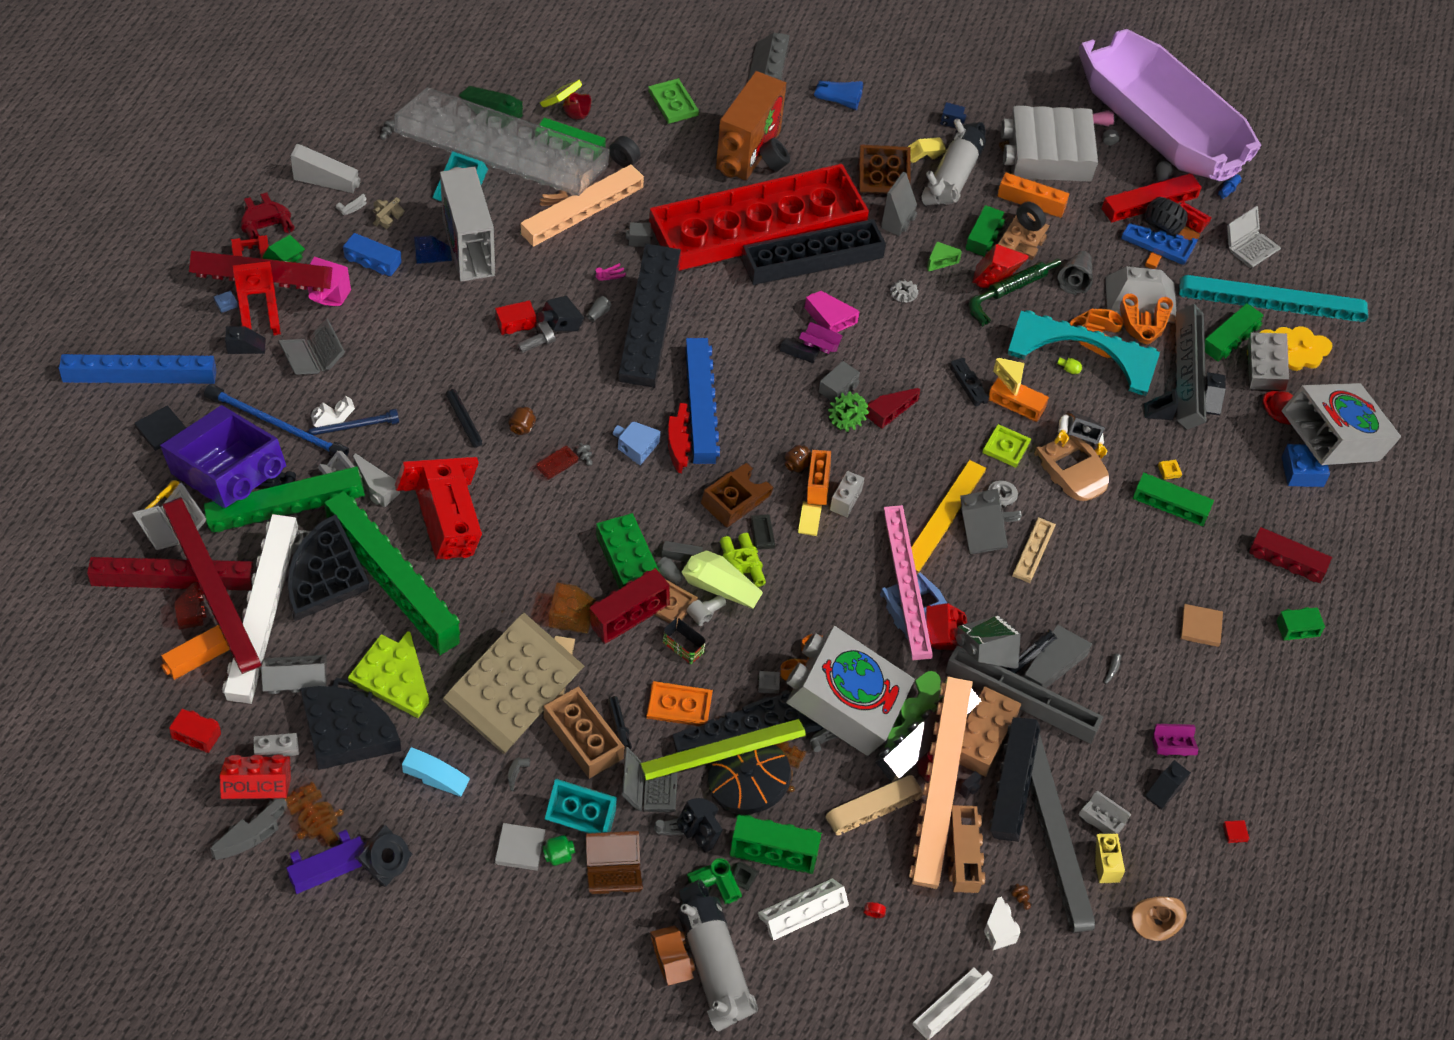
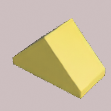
[993,358,1024,395]
[798,501,822,536]

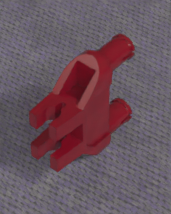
[241,192,295,240]

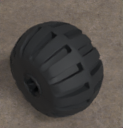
[1145,197,1187,236]

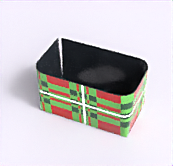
[663,618,705,664]

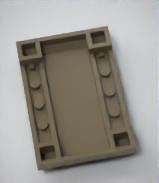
[443,613,584,754]

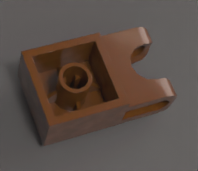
[701,463,774,528]

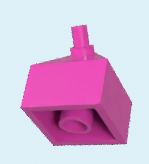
[308,257,351,306]

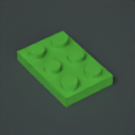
[648,78,699,124]

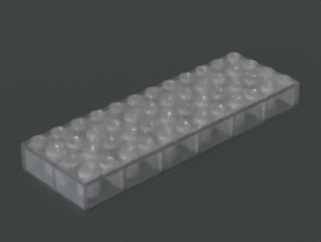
[394,87,610,196]

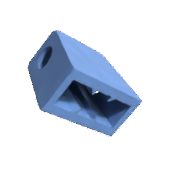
[613,422,660,465]

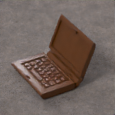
[586,831,643,894]

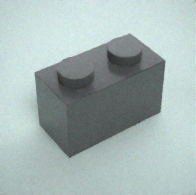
[819,361,860,403]

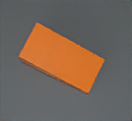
[1145,252,1162,269]

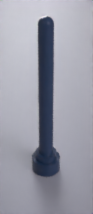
[308,408,399,435]

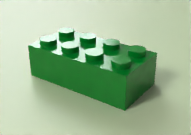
[596,513,660,589]
[730,815,822,874]

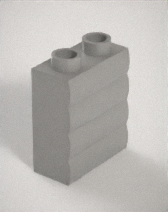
[1001,106,1098,181]

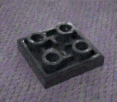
[134,405,186,451]

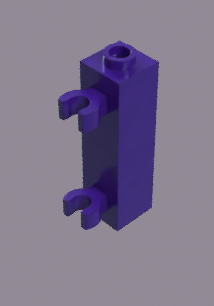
[286,830,367,894]

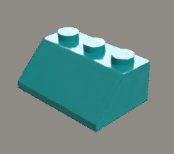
[545,779,617,833]

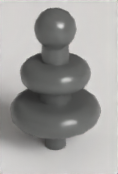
[380,120,396,140]
[576,443,593,466]

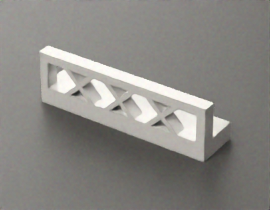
[758,878,849,940]
[912,968,993,1040]

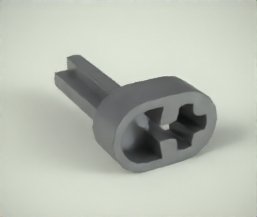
[517,322,556,353]

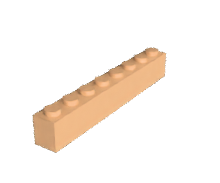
[521,165,644,247]

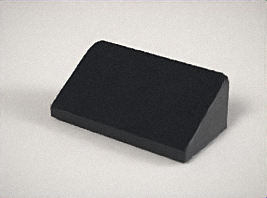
[780,338,820,363]

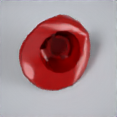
[1262,391,1294,425]

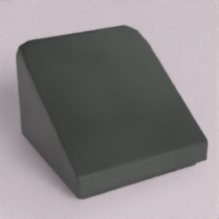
[733,862,760,891]

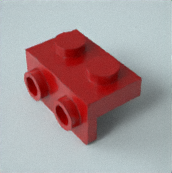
[1178,202,1212,233]

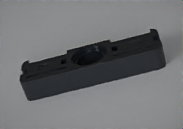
[950,358,990,406]

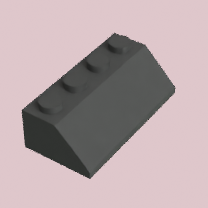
[748,33,790,81]

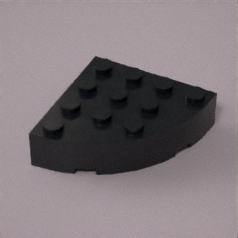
[287,514,370,621]
[301,686,401,770]

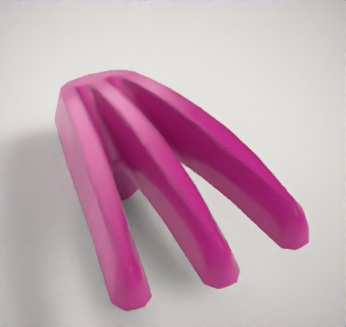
[596,263,626,281]

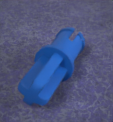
[1218,174,1241,199]

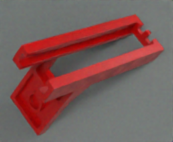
[231,235,281,335]

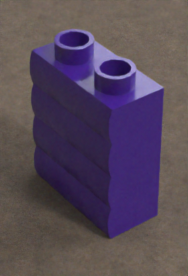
[160,405,286,508]

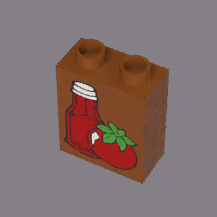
[716,71,787,181]

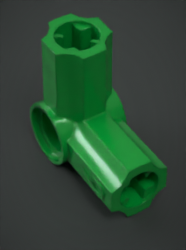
[687,858,742,904]

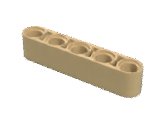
[825,775,923,835]

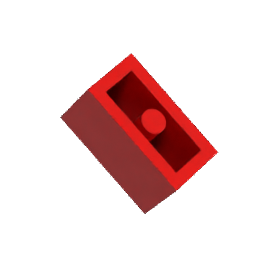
[495,300,536,335]
[169,709,221,753]

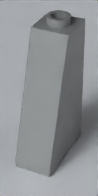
[291,144,360,193]

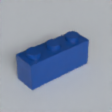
[343,233,402,277]

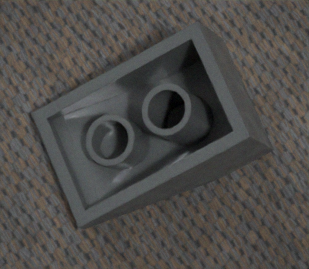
[881,172,917,236]
[960,489,1008,554]

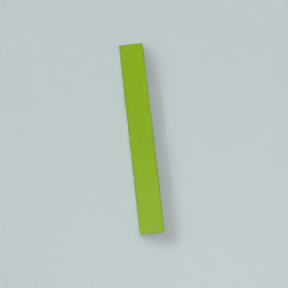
[641,719,806,780]

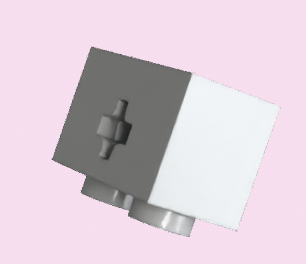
[830,471,864,517]

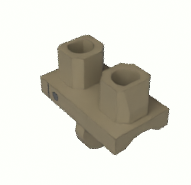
[373,197,404,229]

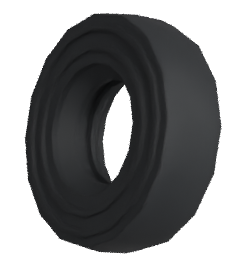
[1016,201,1046,232]

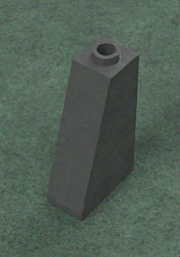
[1024,625,1092,688]

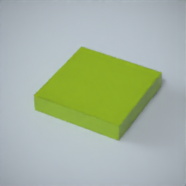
[982,424,1031,468]

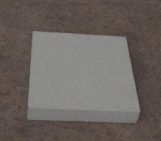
[495,823,545,871]

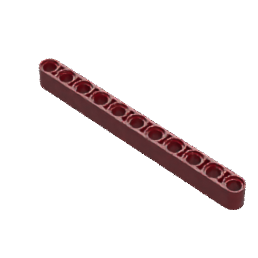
[162,497,262,674]

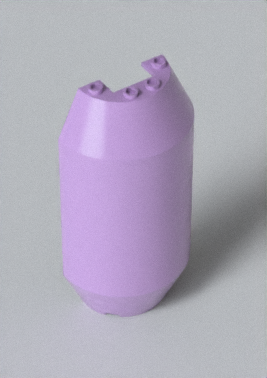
[1079,29,1261,181]

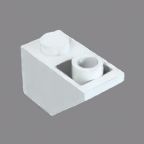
[984,897,1020,950]

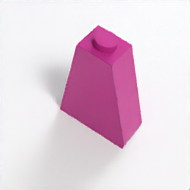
[805,291,859,332]

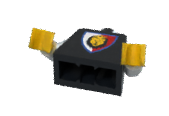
[1054,411,1107,459]

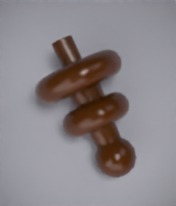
[1012,884,1031,910]

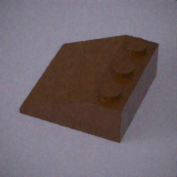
[858,145,911,194]

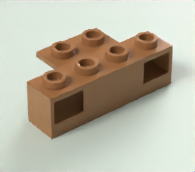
[998,212,1049,260]
[947,805,985,893]

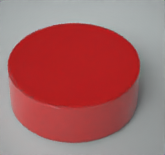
[864,902,886,918]

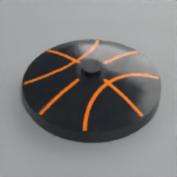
[708,745,792,814]

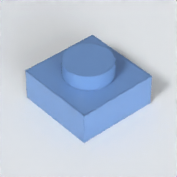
[214,291,238,313]

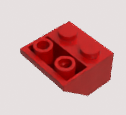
[926,603,967,650]

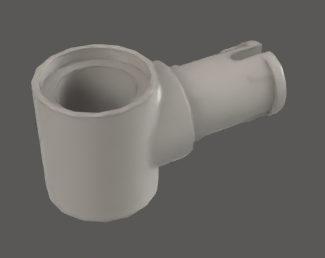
[687,595,726,626]

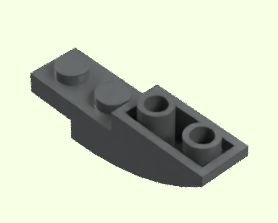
[210,798,288,860]

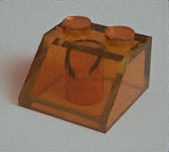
[549,582,595,634]

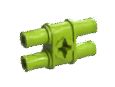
[720,533,766,587]

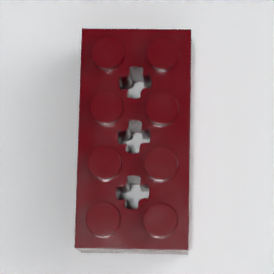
[589,568,670,644]

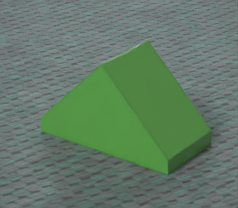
[927,242,962,272]

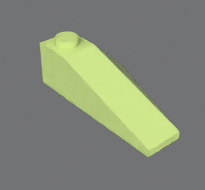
[682,551,763,609]

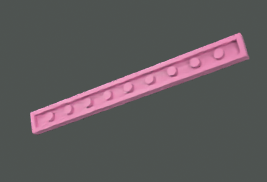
[884,505,932,660]

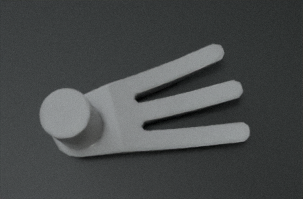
[336,194,366,215]

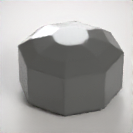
[1102,130,1119,145]

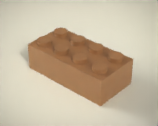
[544,686,624,779]
[959,687,1021,777]

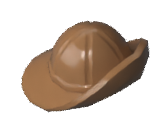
[1131,896,1187,941]

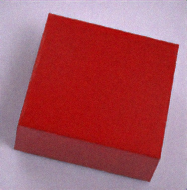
[1223,820,1249,843]

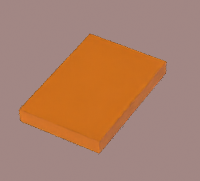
[646,681,713,726]

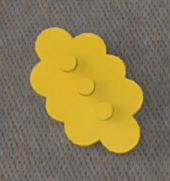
[1247,326,1332,371]

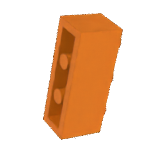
[989,377,1049,422]
[807,450,831,505]

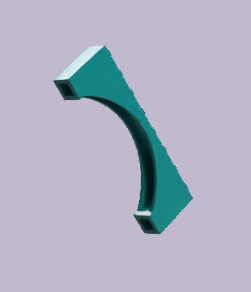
[1008,310,1160,396]

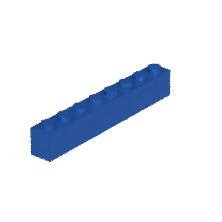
[685,338,720,464]
[59,354,216,384]

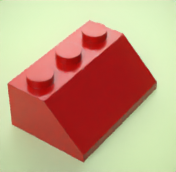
[972,244,1029,288]

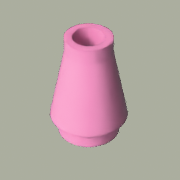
[1093,110,1114,126]

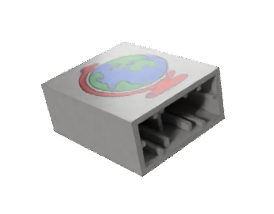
[440,167,495,282]
[1281,383,1401,465]
[786,626,915,756]

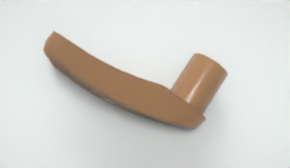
[540,188,568,206]

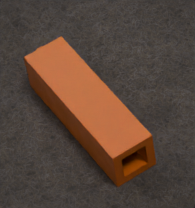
[161,625,230,680]

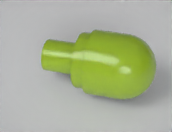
[1057,357,1082,374]

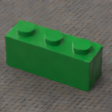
[965,205,1005,256]

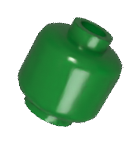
[543,835,575,866]

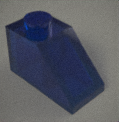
[414,236,452,264]

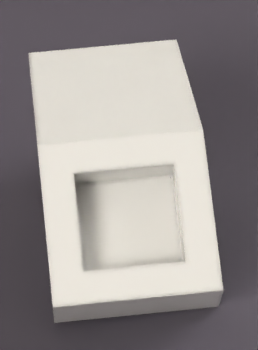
[311,396,355,427]

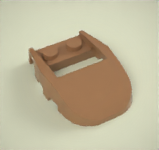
[1034,434,1109,501]

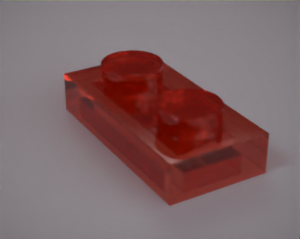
[537,445,578,480]

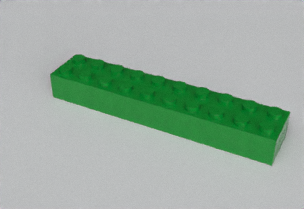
[324,491,461,655]

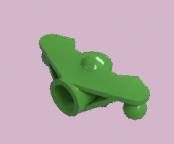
[885,671,941,748]

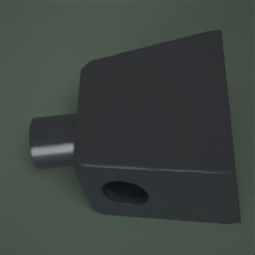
[538,295,584,331]

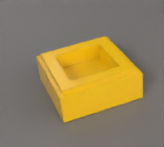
[1158,460,1182,480]

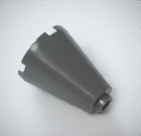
[1058,251,1093,295]

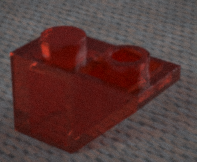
[175,582,207,630]

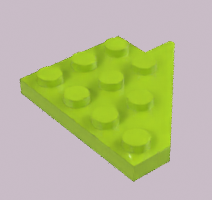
[348,631,429,718]

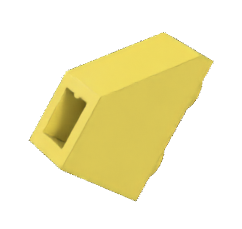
[1095,834,1125,883]

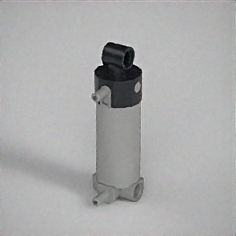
[922,119,986,205]
[678,879,758,1031]

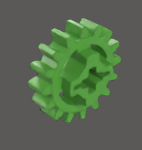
[828,392,869,432]

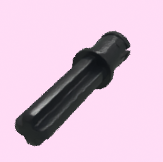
[1006,629,1058,674]
[607,696,632,752]

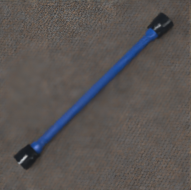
[204,384,349,457]

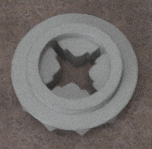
[890,279,919,302]
[988,481,1018,507]

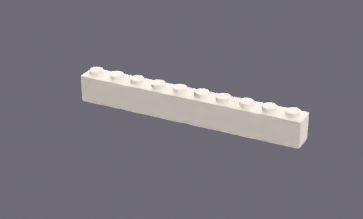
[222,514,298,704]

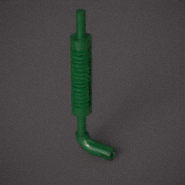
[969,258,1061,327]

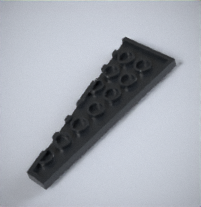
[673,690,824,753]

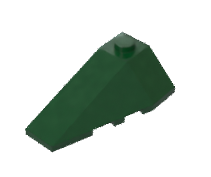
[459,86,523,134]

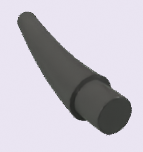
[1104,653,1121,684]

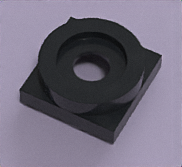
[355,825,413,887]

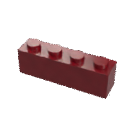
[1249,527,1332,584]

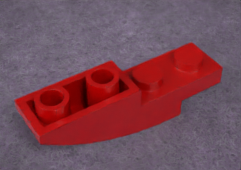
[668,403,691,474]

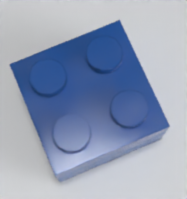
[1282,444,1330,487]

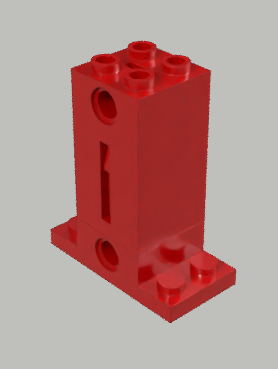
[395,457,482,560]

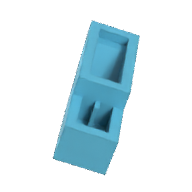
[402,747,470,797]

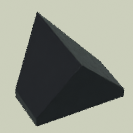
[1143,389,1178,420]

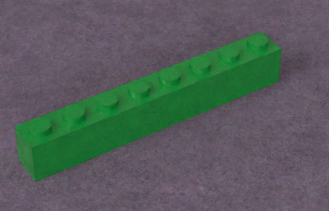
[204,466,365,533]

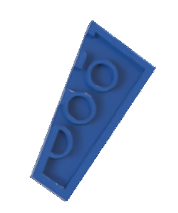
[1121,224,1198,265]

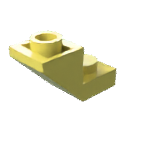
[907,137,946,163]

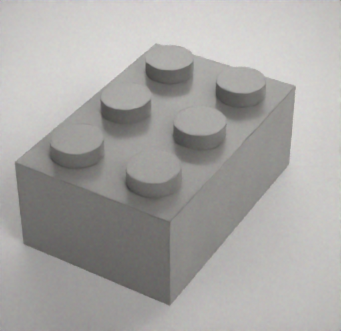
[1248,333,1289,390]

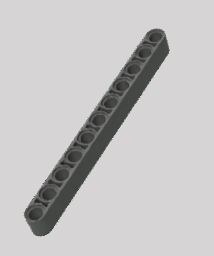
[1029,734,1095,933]

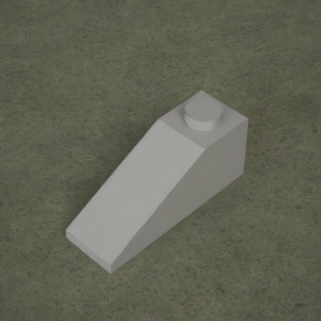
[353,454,400,507]

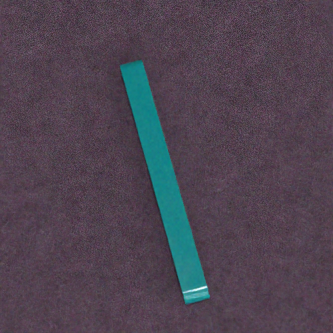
[1179,275,1368,322]

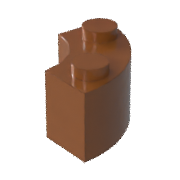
[650,925,695,986]

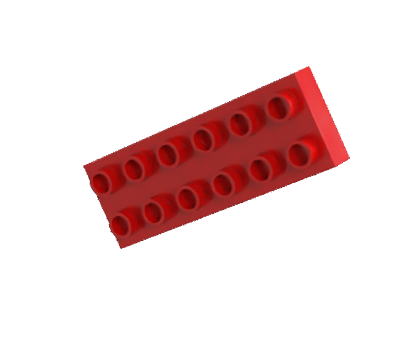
[649,164,869,270]

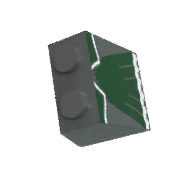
[956,615,1021,669]

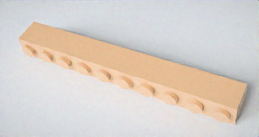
[909,677,972,889]

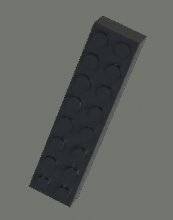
[742,219,886,285]
[619,244,681,388]

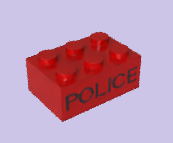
[220,755,291,799]

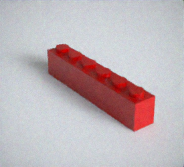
[1102,174,1202,223]

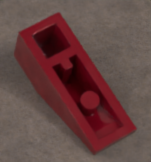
[866,388,921,429]

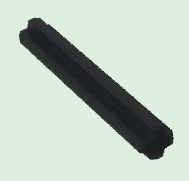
[446,389,482,448]

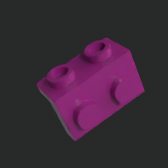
[799,322,843,354]
[1152,724,1199,756]

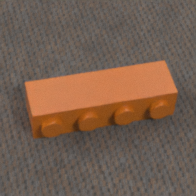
[997,172,1070,218]

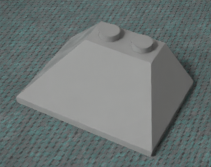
[1105,267,1176,323]

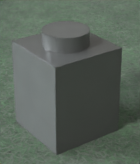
[626,222,651,247]

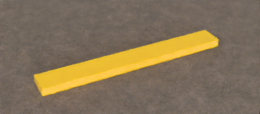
[911,460,986,574]

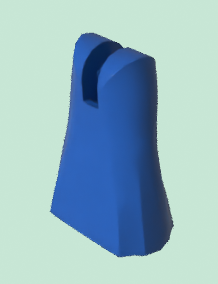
[814,81,863,111]

